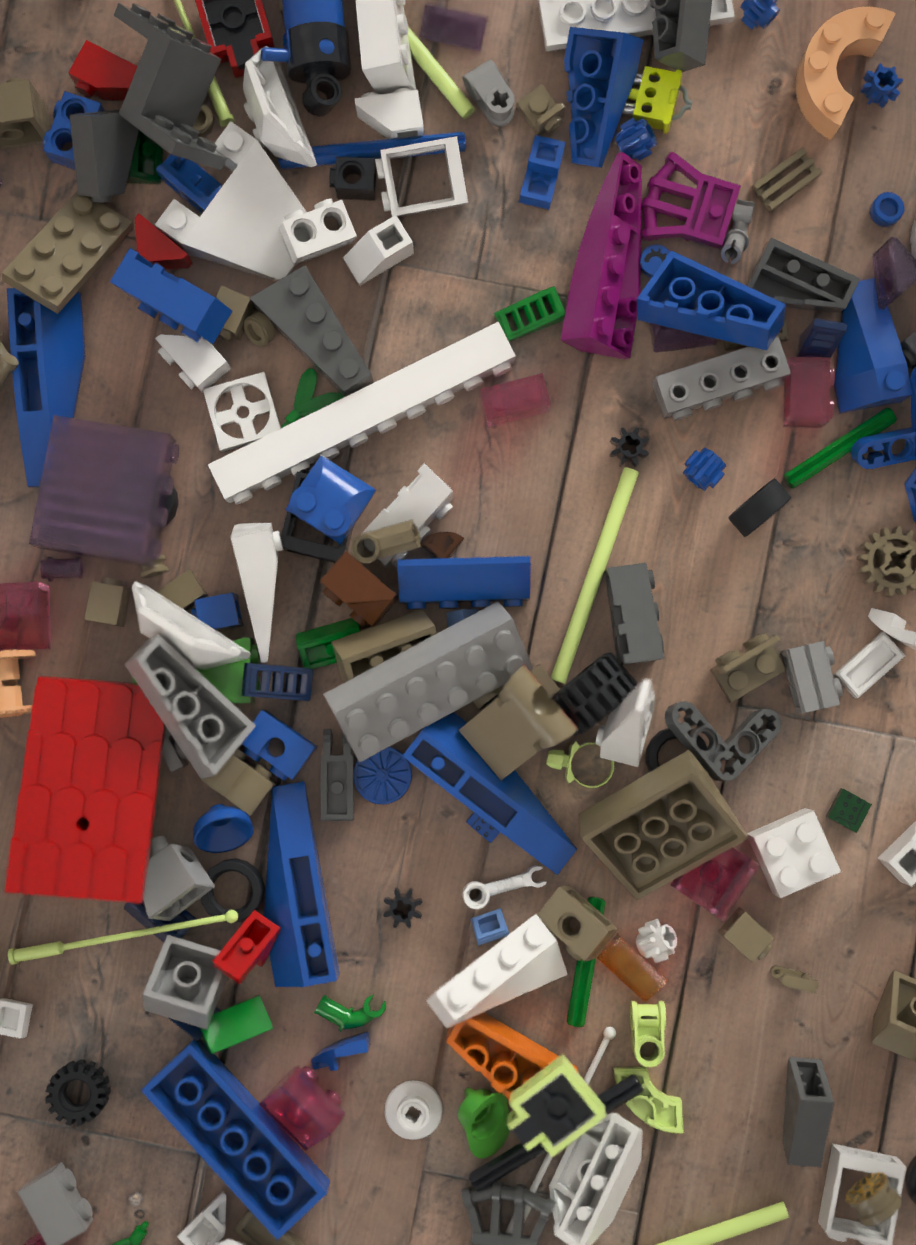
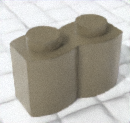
[198,747,276,816]

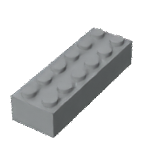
[324,601,533,762]

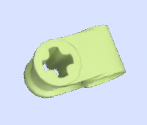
[630,1001,666,1068]

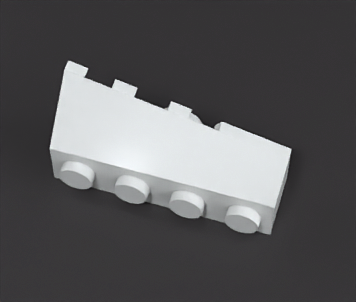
[426,914,568,1028]

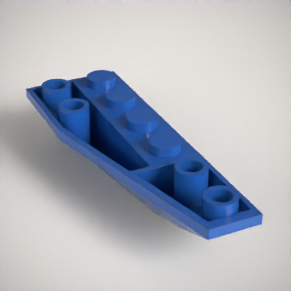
[7,288,85,487]
[402,712,577,875]
[264,781,340,987]

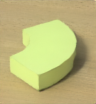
[613,1066,684,1133]

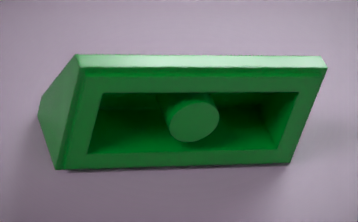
[296,618,361,669]
[200,995,273,1054]

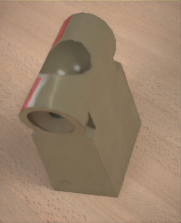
[459,665,578,780]

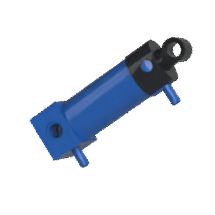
[261,0,351,117]

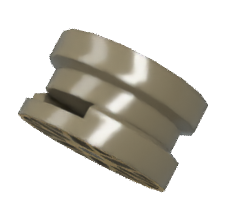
[846,1172,902,1226]

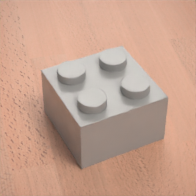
[143,935,228,1030]

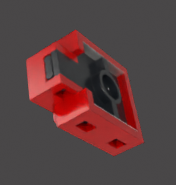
[195,0,275,78]

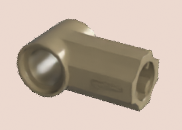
[351,519,421,563]

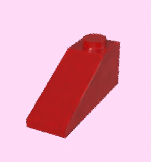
[68,40,138,101]

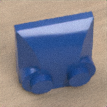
[285,455,377,545]

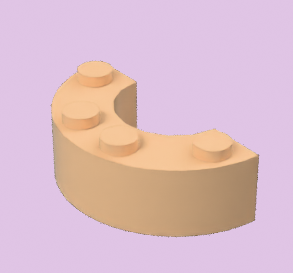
[795,7,896,140]

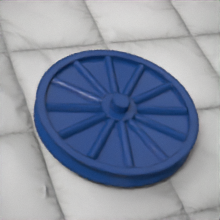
[354,747,412,805]

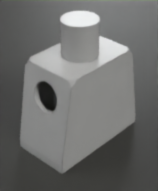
[144,836,215,921]

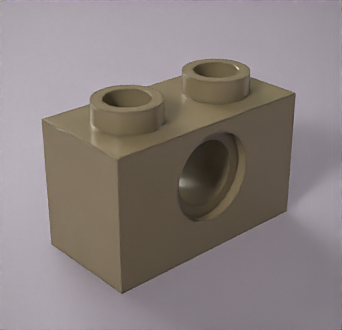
[537,885,618,961]

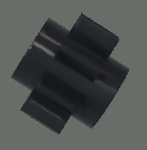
[609,427,649,468]
[383,887,423,928]

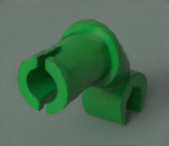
[314,994,386,1032]

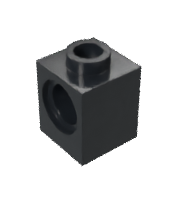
[330,157,377,201]

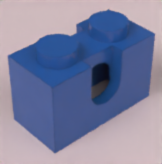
[241,710,318,781]

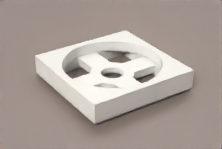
[203,372,281,452]

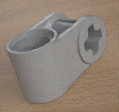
[462,60,514,127]

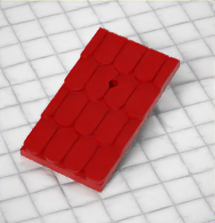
[4,676,166,903]

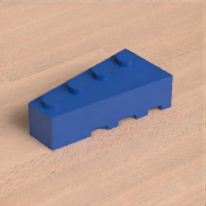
[637,250,786,350]

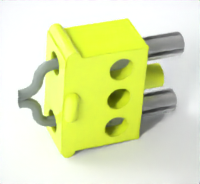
[622,66,693,134]

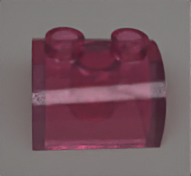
[670,847,761,922]
[259,1065,345,1151]

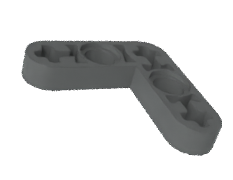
[665,701,781,782]

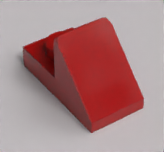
[212,910,281,985]

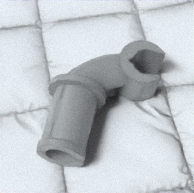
[721,199,755,264]

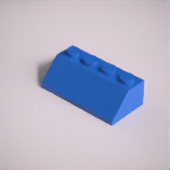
[397,556,531,610]

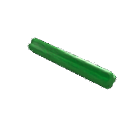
[783,408,897,488]
[567,897,605,1027]

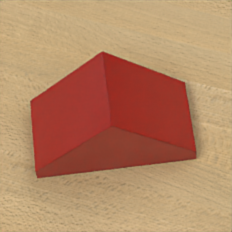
[135,213,193,270]

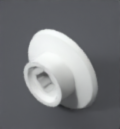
[384,1080,443,1140]

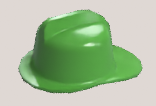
[457,1087,510,1159]

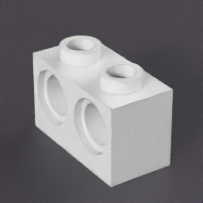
[279,199,357,265]

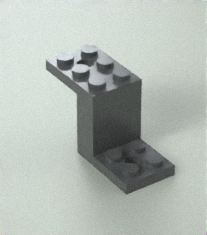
[114,3,227,170]

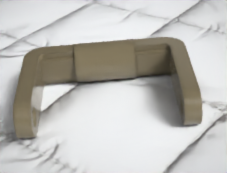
[770,965,819,994]

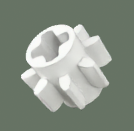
[636,919,677,963]

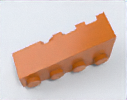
[446,1012,578,1100]

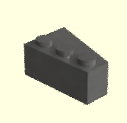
[746,238,860,313]
[605,563,664,665]

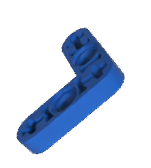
[851,367,916,469]

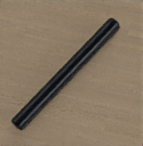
[469,1075,644,1191]

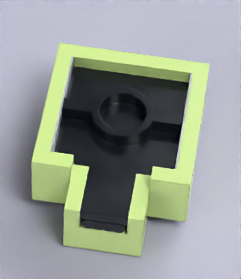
[507,1054,606,1157]

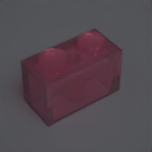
[783,357,835,428]
[479,373,551,427]

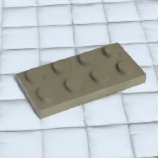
[1,191,133,314]

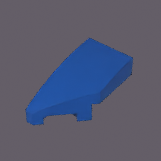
[311,1032,370,1071]

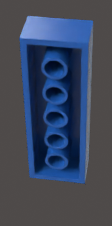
[141,1039,330,1240]

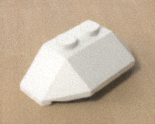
[243,46,317,167]
[132,581,252,670]
[549,1113,642,1245]

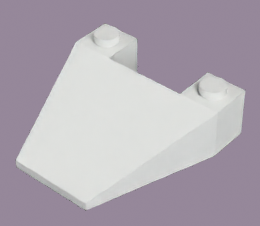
[155,121,310,281]

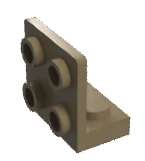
[710,632,787,703]

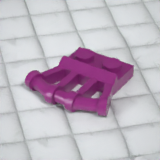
[641,152,741,249]

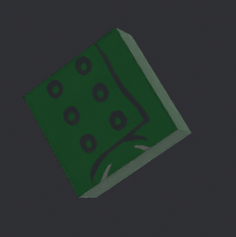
[825,788,872,833]

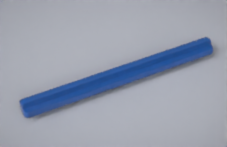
[278,132,466,169]

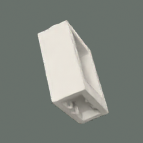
[375,136,468,217]
[818,1144,906,1245]

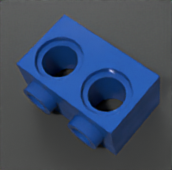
[43,91,105,170]

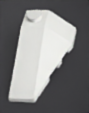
[231,523,283,663]
[596,679,655,767]

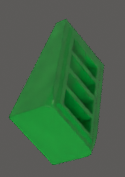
[494,286,565,342]

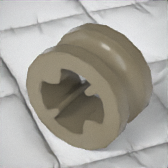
[137,555,170,578]

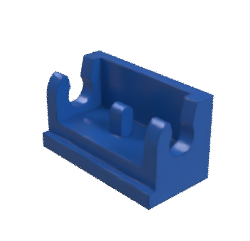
[156,154,223,214]

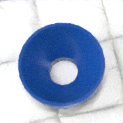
[193,804,253,853]

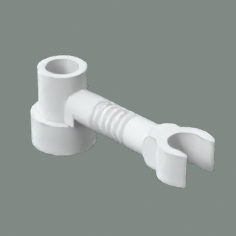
[462,865,547,909]

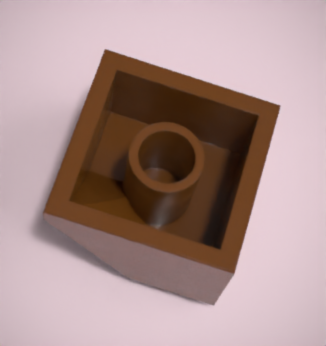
[320,551,399,628]

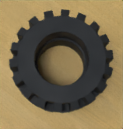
[552,652,637,736]

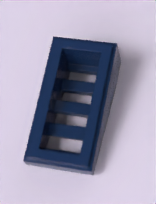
[796,318,847,364]
[242,663,313,701]

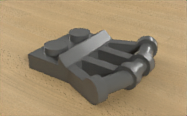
[461,1181,556,1245]

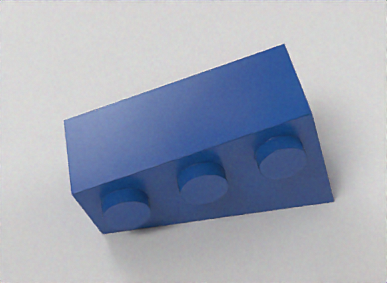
[110,248,233,344]

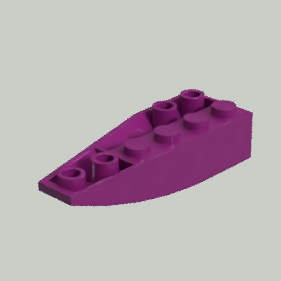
[560,152,642,359]

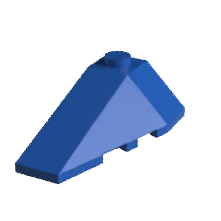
[564,27,644,168]
[833,278,913,414]

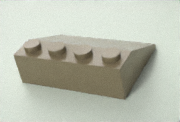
[579,750,748,900]

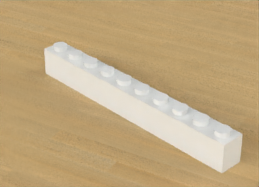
[208,322,516,505]

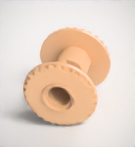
[0,650,36,718]

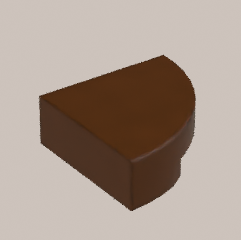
[420,532,464,559]

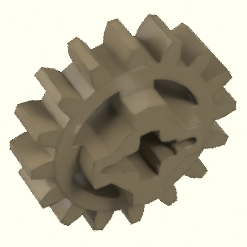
[857,526,916,597]

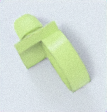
[546,741,614,788]

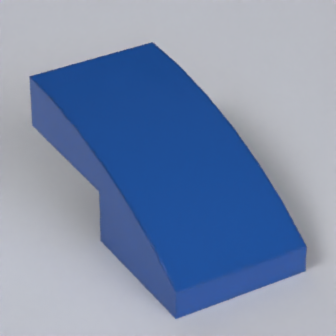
[519,135,566,210]

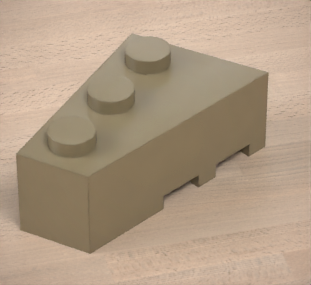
[331,609,437,683]

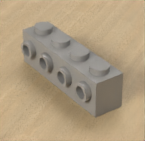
[652,337,791,421]

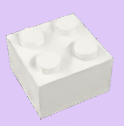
[747,808,841,898]

